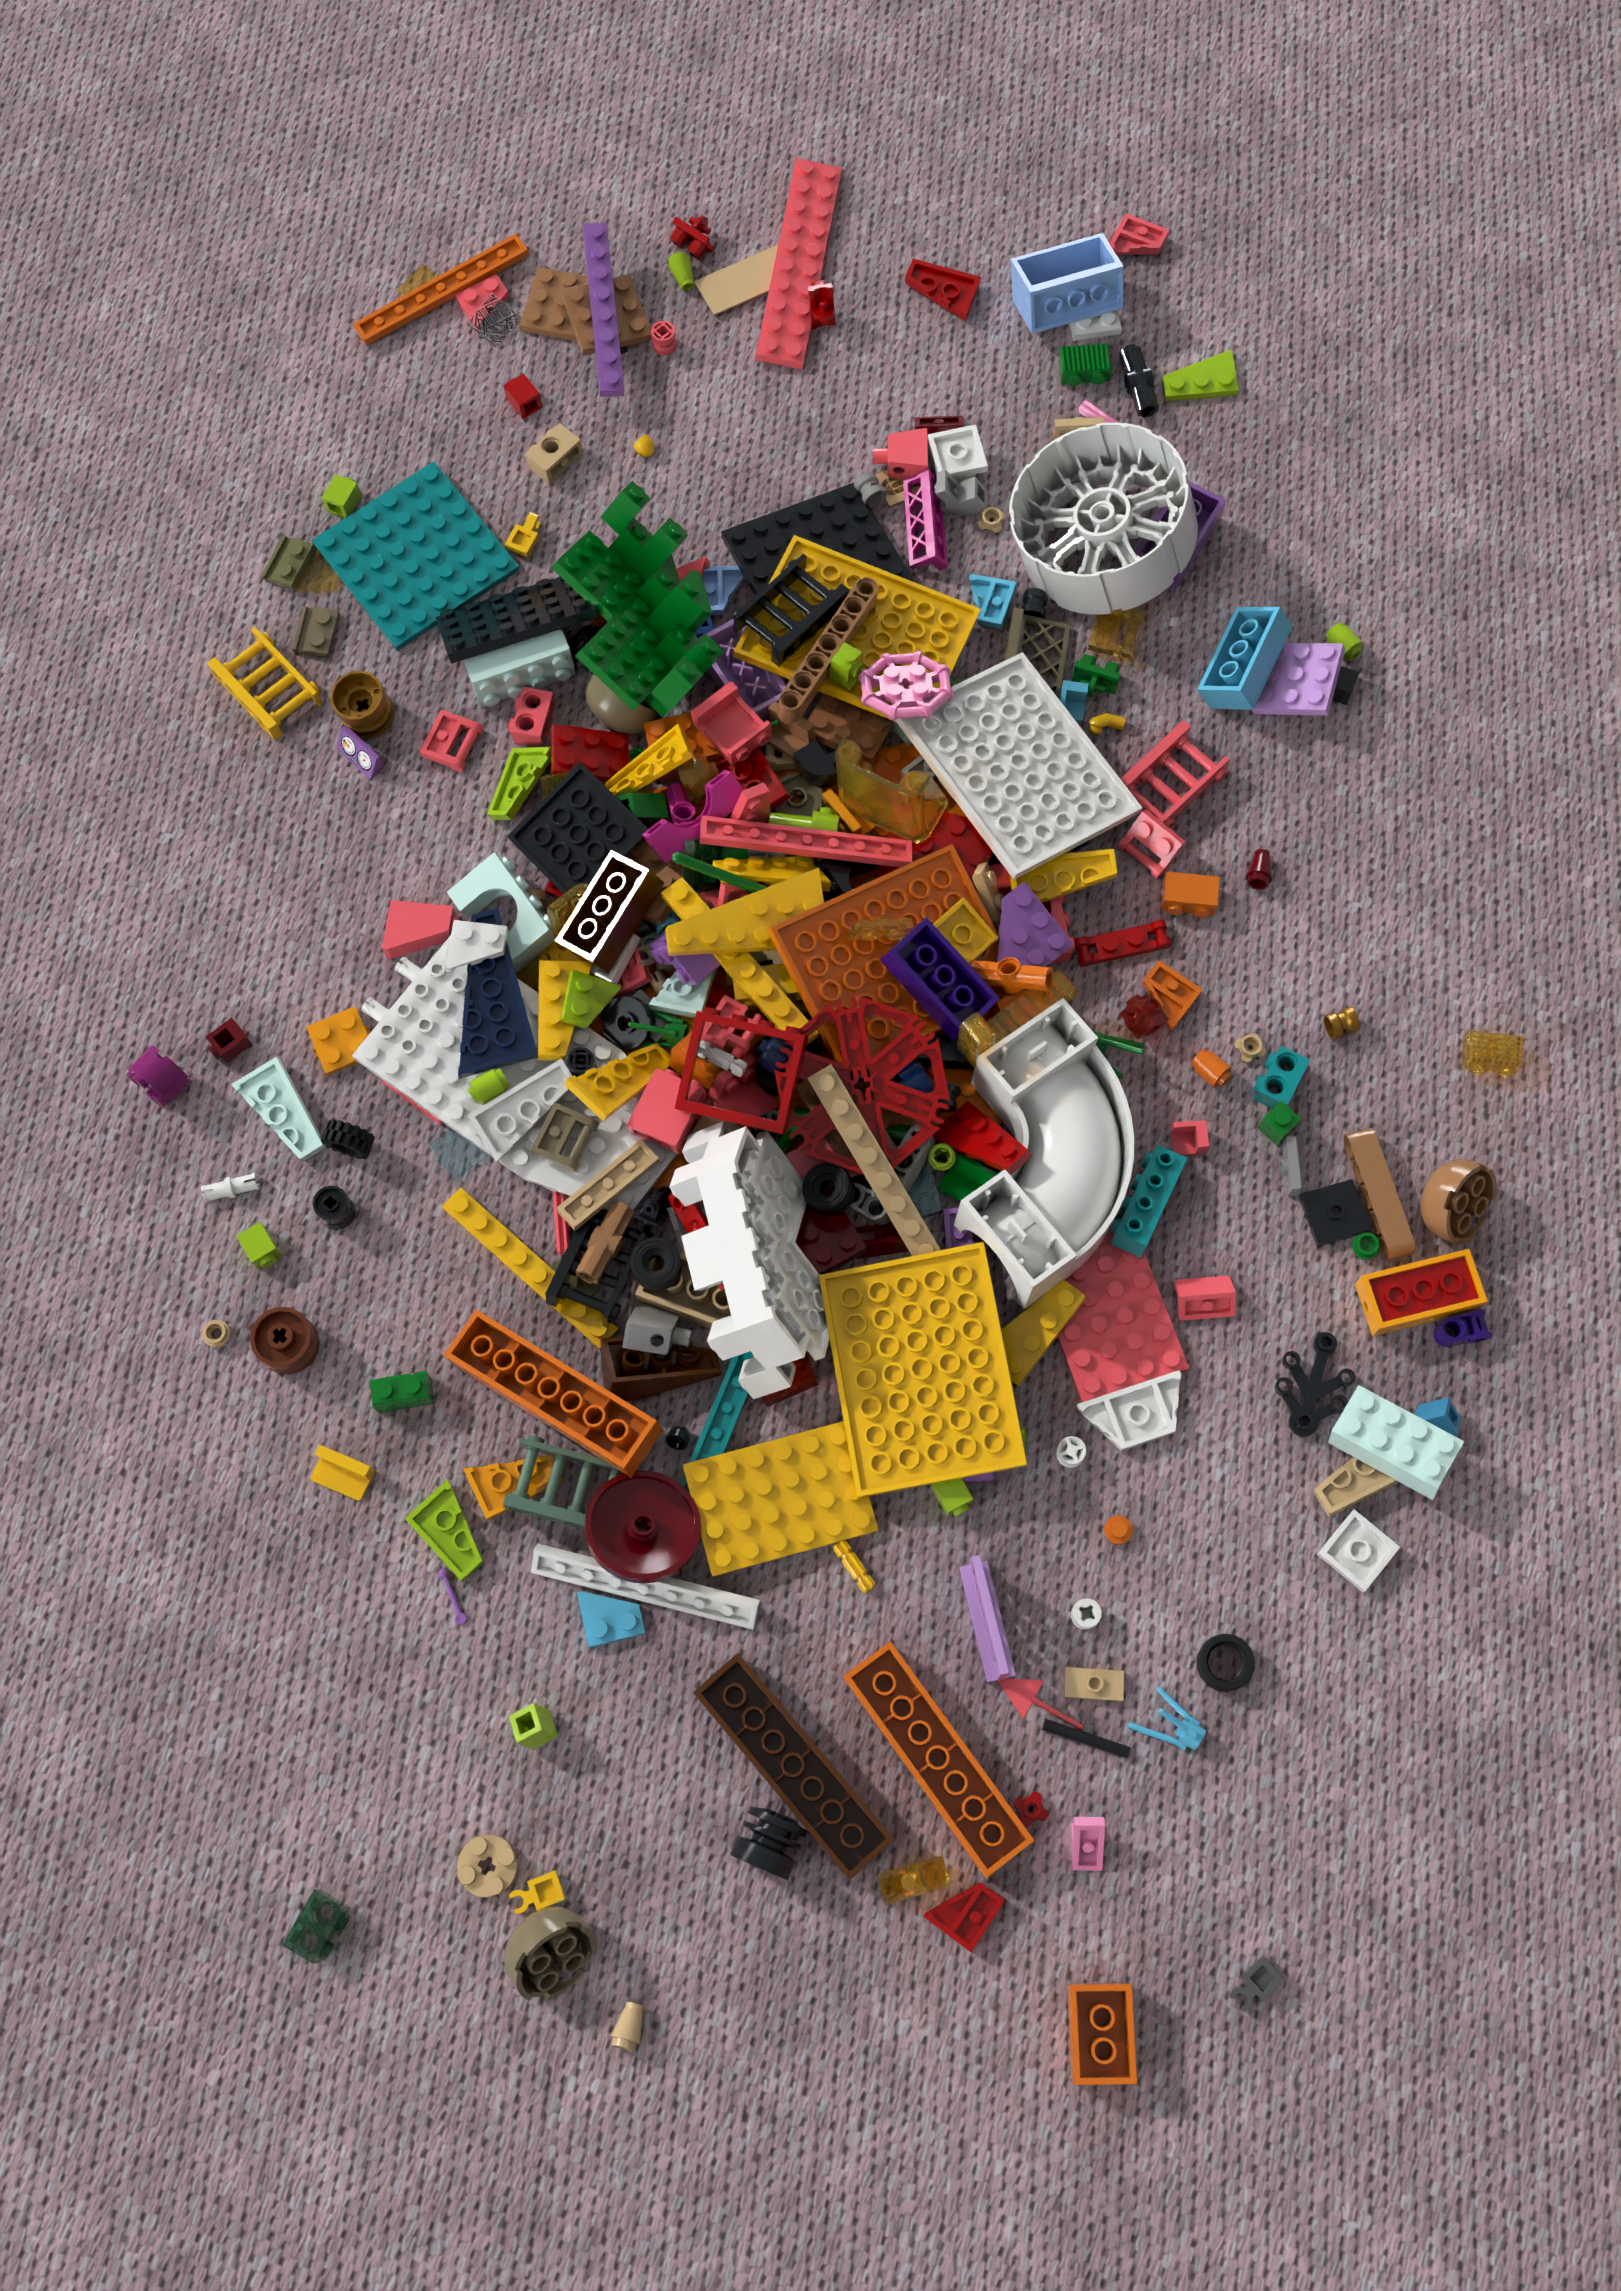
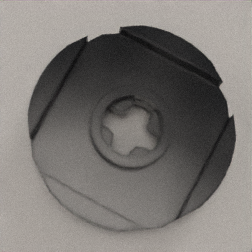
[601,996,656,1050]

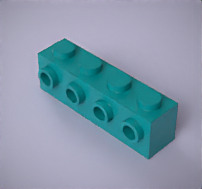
[1110,1144,1187,1258]

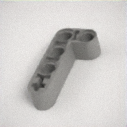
[849,1125,936,1225]

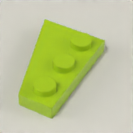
[1162,349,1239,402]
[487,747,551,820]
[404,1479,484,1582]

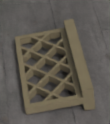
[1002,607,1071,699]

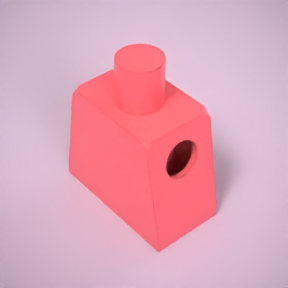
[873,428,928,480]

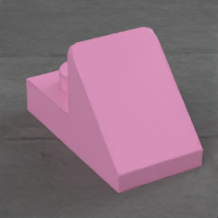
[1071,1817,1105,1871]

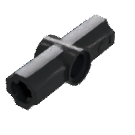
[1119,344,1159,418]

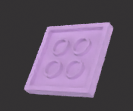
[1252,643,1345,716]

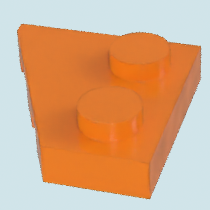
[1142,960,1203,1032]

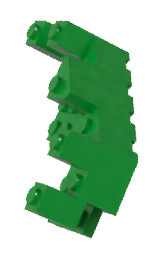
[551,481,724,717]

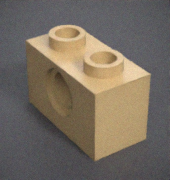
[525,423,583,484]

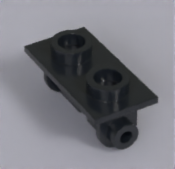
[632,1186,674,1227]

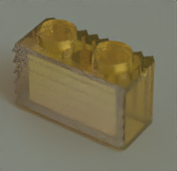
[1461,1030,1523,1077]

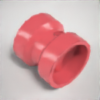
[651,321,677,356]

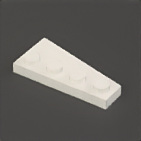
[467,1058,572,1163]

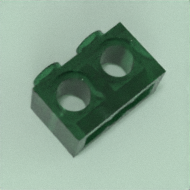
[282,1889,351,1964]

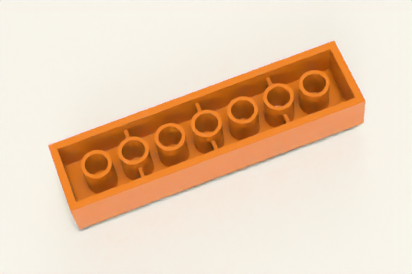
[444,1309,664,1478]
[843,1641,1035,1878]

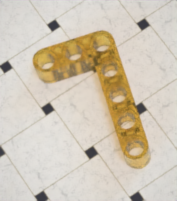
[957,970,1078,1068]

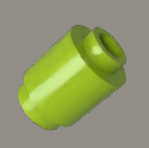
[1326,622,1363,661]
[468,1068,510,1105]

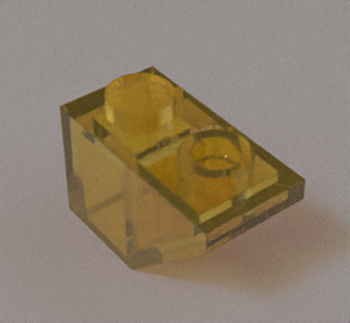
[877,1855,951,1905]

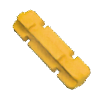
[833,1540,875,1593]

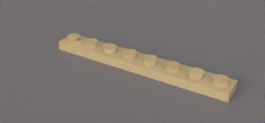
[807,1064,941,1256]

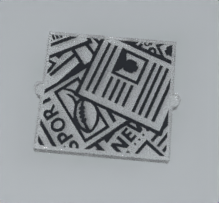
[466,292,522,349]

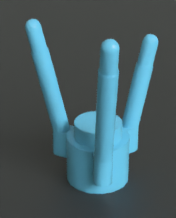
[1128,1687,1206,1751]

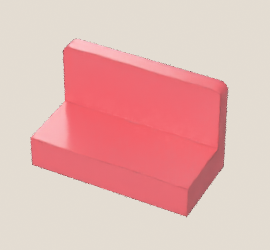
[1174,1276,1236,1321]

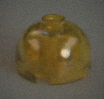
[676,752,720,806]

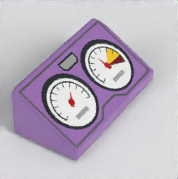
[337,725,384,779]

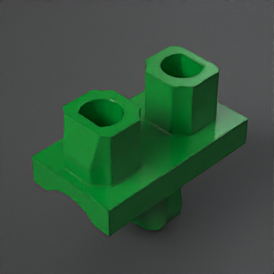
[1071,654,1121,698]

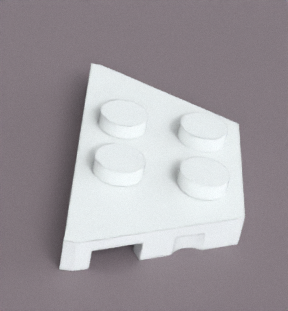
[1076,1370,1181,1451]

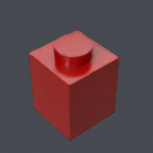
[503,373,543,420]

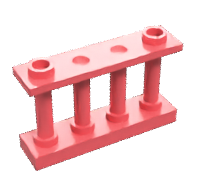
[1121,720,1230,829]

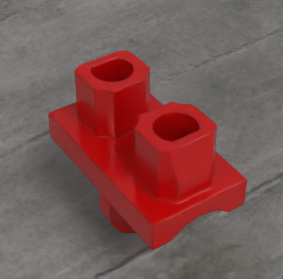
[670,215,715,260]
[808,280,836,329]

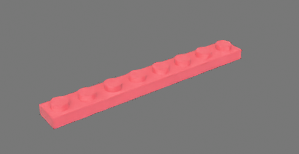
[699,815,912,867]

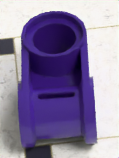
[1433,1309,1493,1347]

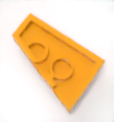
[463,1455,565,1521]

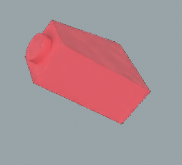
[382,900,460,959]

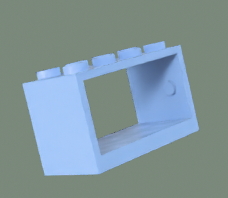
[1011,233,1123,334]

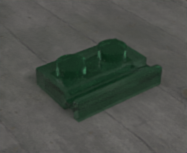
[684,837,722,893]

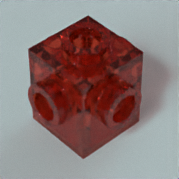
[1119,994,1169,1040]

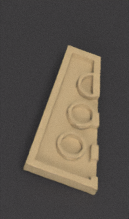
[1314,1457,1398,1517]

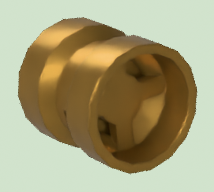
[1323,1006,1360,1040]

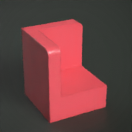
[1170,1120,1209,1156]

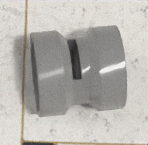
[854,472,887,508]

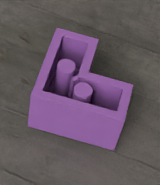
[649,931,721,986]

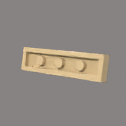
[556,1139,659,1231]

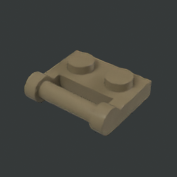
[530,1102,600,1172]

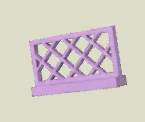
[959,1555,1016,1683]

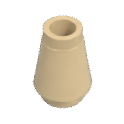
[611,2002,644,2052]

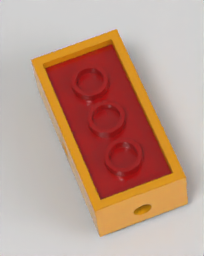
[1355,1249,1488,1337]

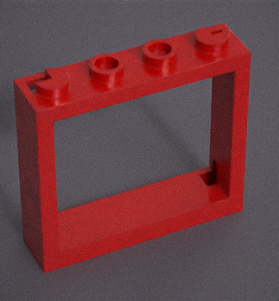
[674,1007,809,1134]

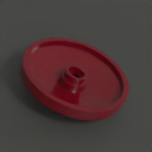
[584,1470,701,1583]

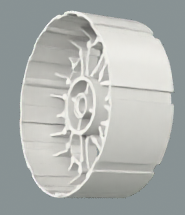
[1009,423,1198,614]

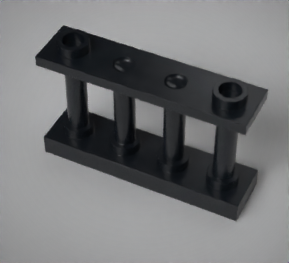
[733,554,849,667]
[545,1210,654,1328]

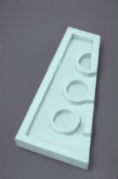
[231,1057,327,1161]

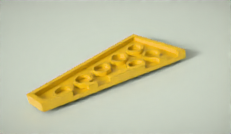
[665,868,824,956]

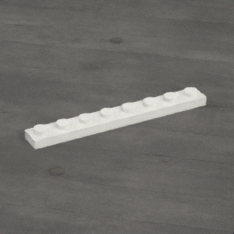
[531,1543,760,1630]

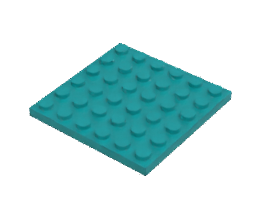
[311,461,520,651]

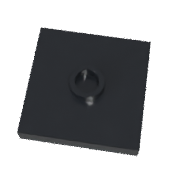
[1298,1179,1371,1247]

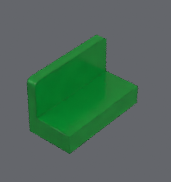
[938,1153,998,1202]

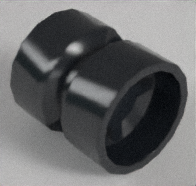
[312,1185,356,1230]

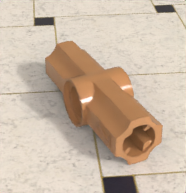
[576,1202,635,1284]

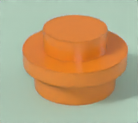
[1104,1515,1133,1545]

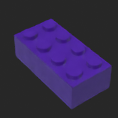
[880,917,1000,1041]

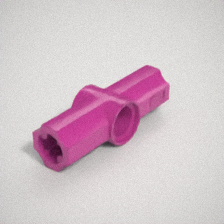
[664,782,704,855]

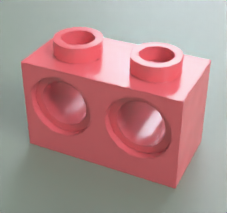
[508,687,556,747]

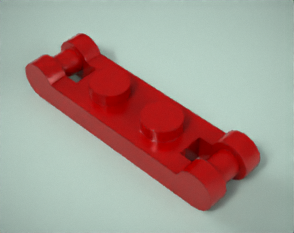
[1074,919,1172,967]

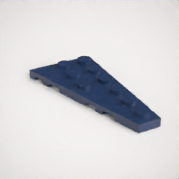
[458,908,538,1079]

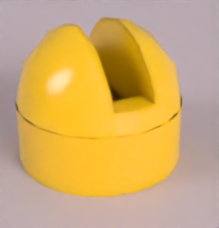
[633,434,655,457]

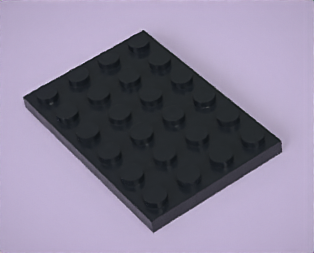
[435,577,598,664]

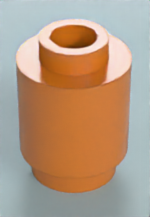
[1191,1049,1232,1088]

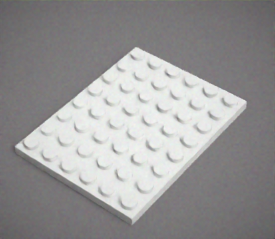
[895,652,1142,880]

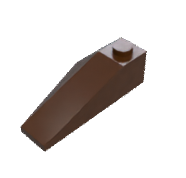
[600,1336,722,1401]

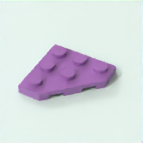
[996,881,1074,967]

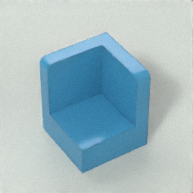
[1415,1397,1461,1437]

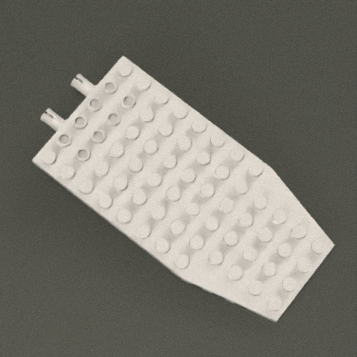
[352,935,684,1212]

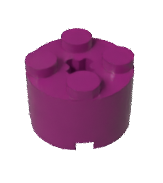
[126,1045,192,1107]

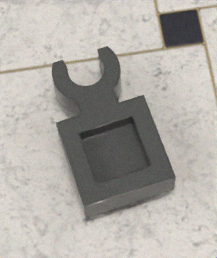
[1229,1955,1285,2012]

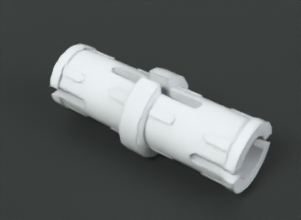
[201,1173,260,1203]

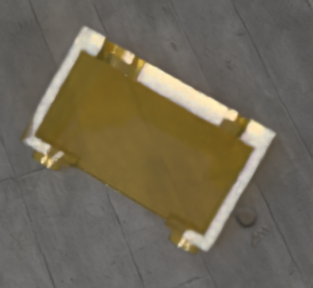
[835,737,949,843]

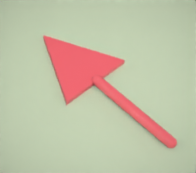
[998,1678,1083,1730]

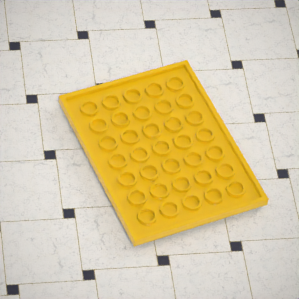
[733,535,981,722]
[819,1242,1028,1498]

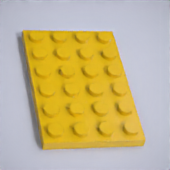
[682,1421,879,1577]

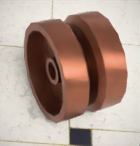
[250,1307,320,1375]

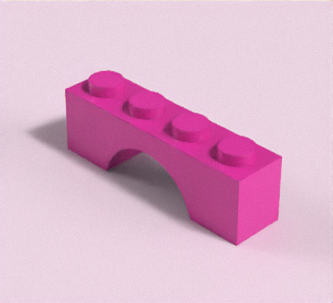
[642,770,744,863]

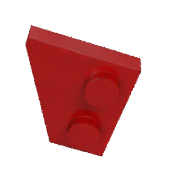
[923,1882,1005,1952]

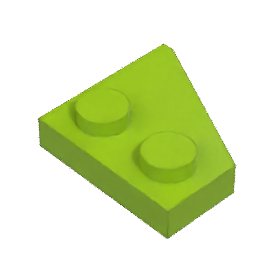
[560,970,621,1029]

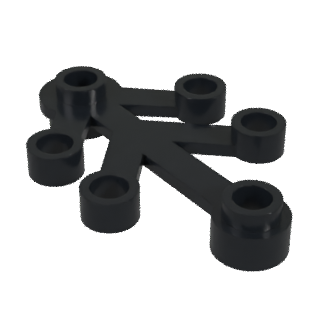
[1274,1332,1356,1437]

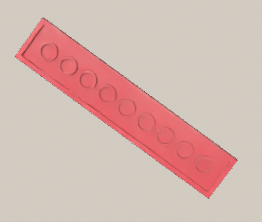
[755,158,842,369]

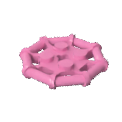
[858,651,954,721]

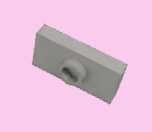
[1280,1136,1303,1196]

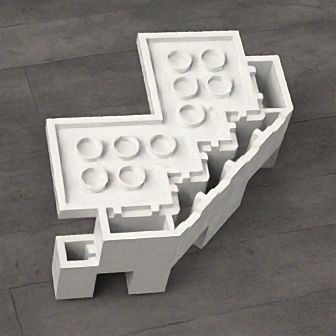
[669,1121,830,1399]

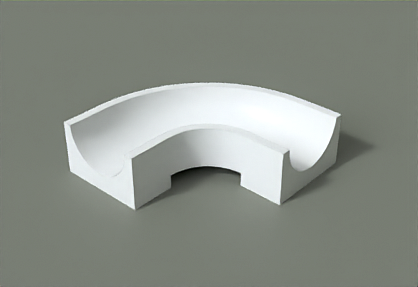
[954,998,1134,1309]

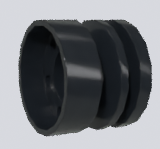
[730,1806,807,1880]

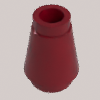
[1245,849,1272,890]

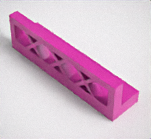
[903,470,948,570]

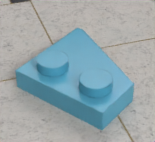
[969,574,1018,630]
[577,1591,646,1648]

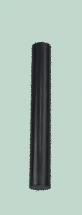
[1042,1719,1131,1758]

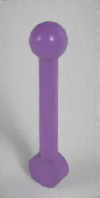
[438,1568,467,1625]

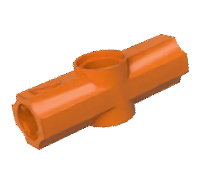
[970,957,1054,994]

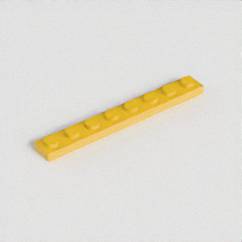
[661,877,819,1046]
[442,1187,620,1351]

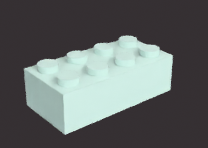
[463,629,576,708]
[1328,1385,1464,1500]

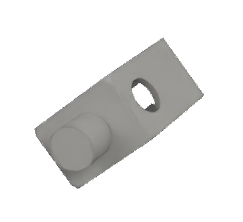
[622,1302,692,1355]

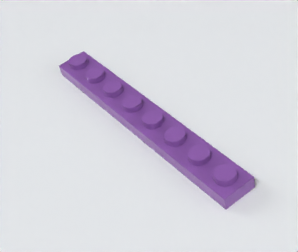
[583,223,625,397]

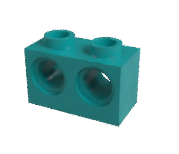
[1253,1046,1310,1109]

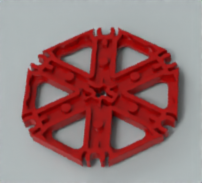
[774,996,950,1174]

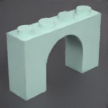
[447,852,559,973]

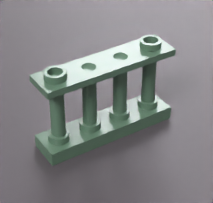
[502,1435,623,1529]

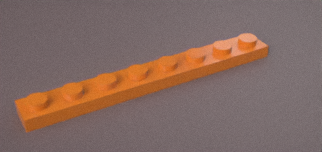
[353,233,529,346]

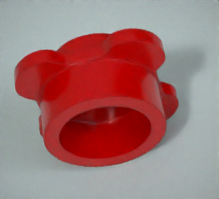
[1014,1792,1048,1827]

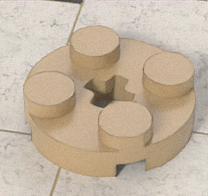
[457,1835,518,1897]

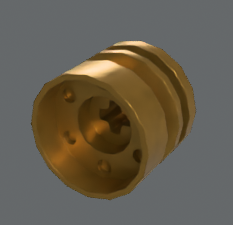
[331,671,395,739]

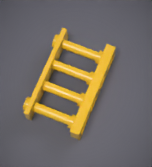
[207,627,322,741]

